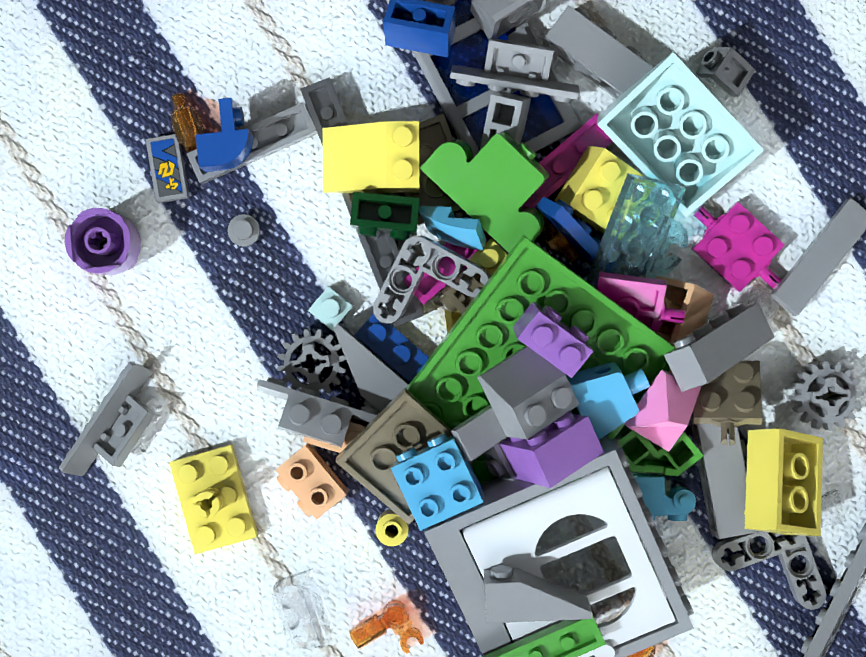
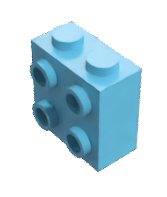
[391,433,485,531]

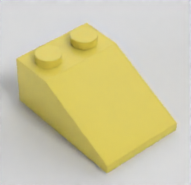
[322,121,420,193]

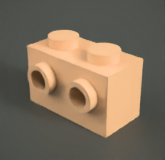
[275,443,349,520]

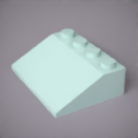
[597,52,764,217]

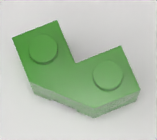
[615,425,704,476]

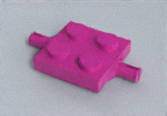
[691,202,785,292]
[596,272,685,333]

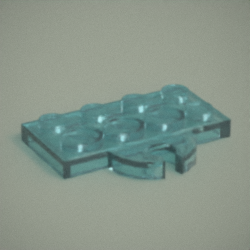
[586,173,688,288]

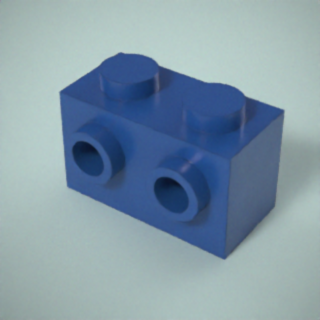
[383,0,455,57]

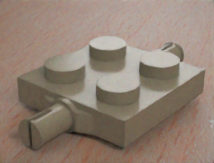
[693,361,762,446]

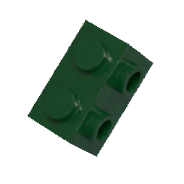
[350,192,420,240]

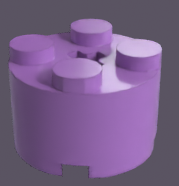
[65,208,141,276]

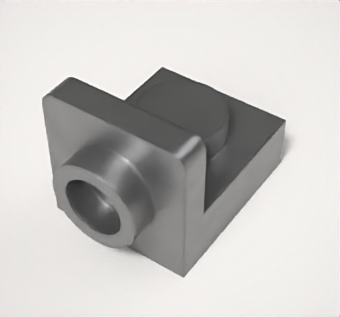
[696,47,755,97]

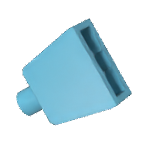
[566,362,650,440]

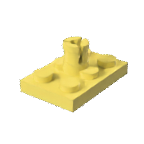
[169,444,258,555]

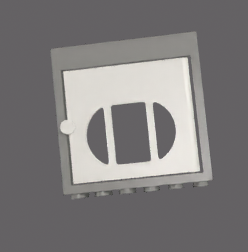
[424,435,695,657]

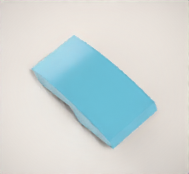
[419,206,487,250]

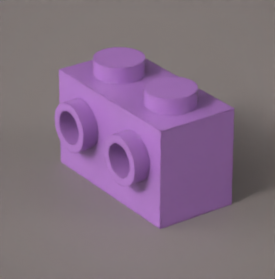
[512,301,594,378]

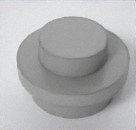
[228,214,260,247]

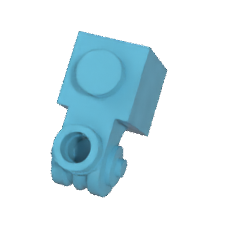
[627,473,696,521]

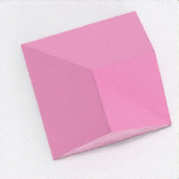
[624,370,701,452]

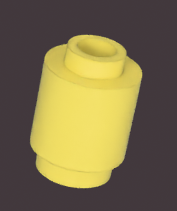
[376,509,409,546]

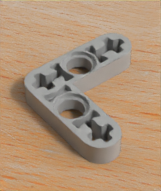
[373,235,491,324]
[712,531,826,610]

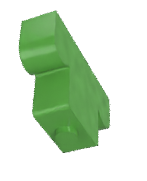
[420,132,549,253]

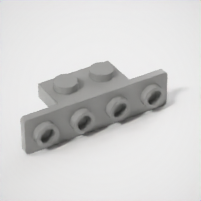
[450,37,580,102]
[59,361,156,476]
[257,377,380,448]

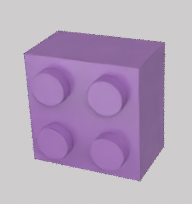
[500,412,604,488]

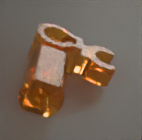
[349,600,424,654]

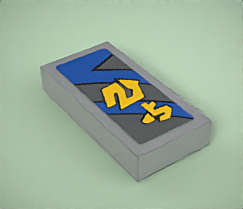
[146,134,190,203]

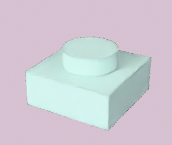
[308,286,354,331]

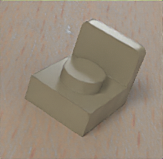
[439,267,484,314]

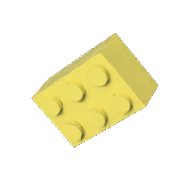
[744,428,823,536]

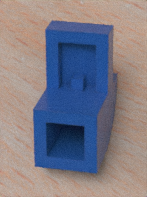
[196,97,254,172]

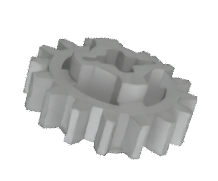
[277,329,347,397]
[789,361,864,431]

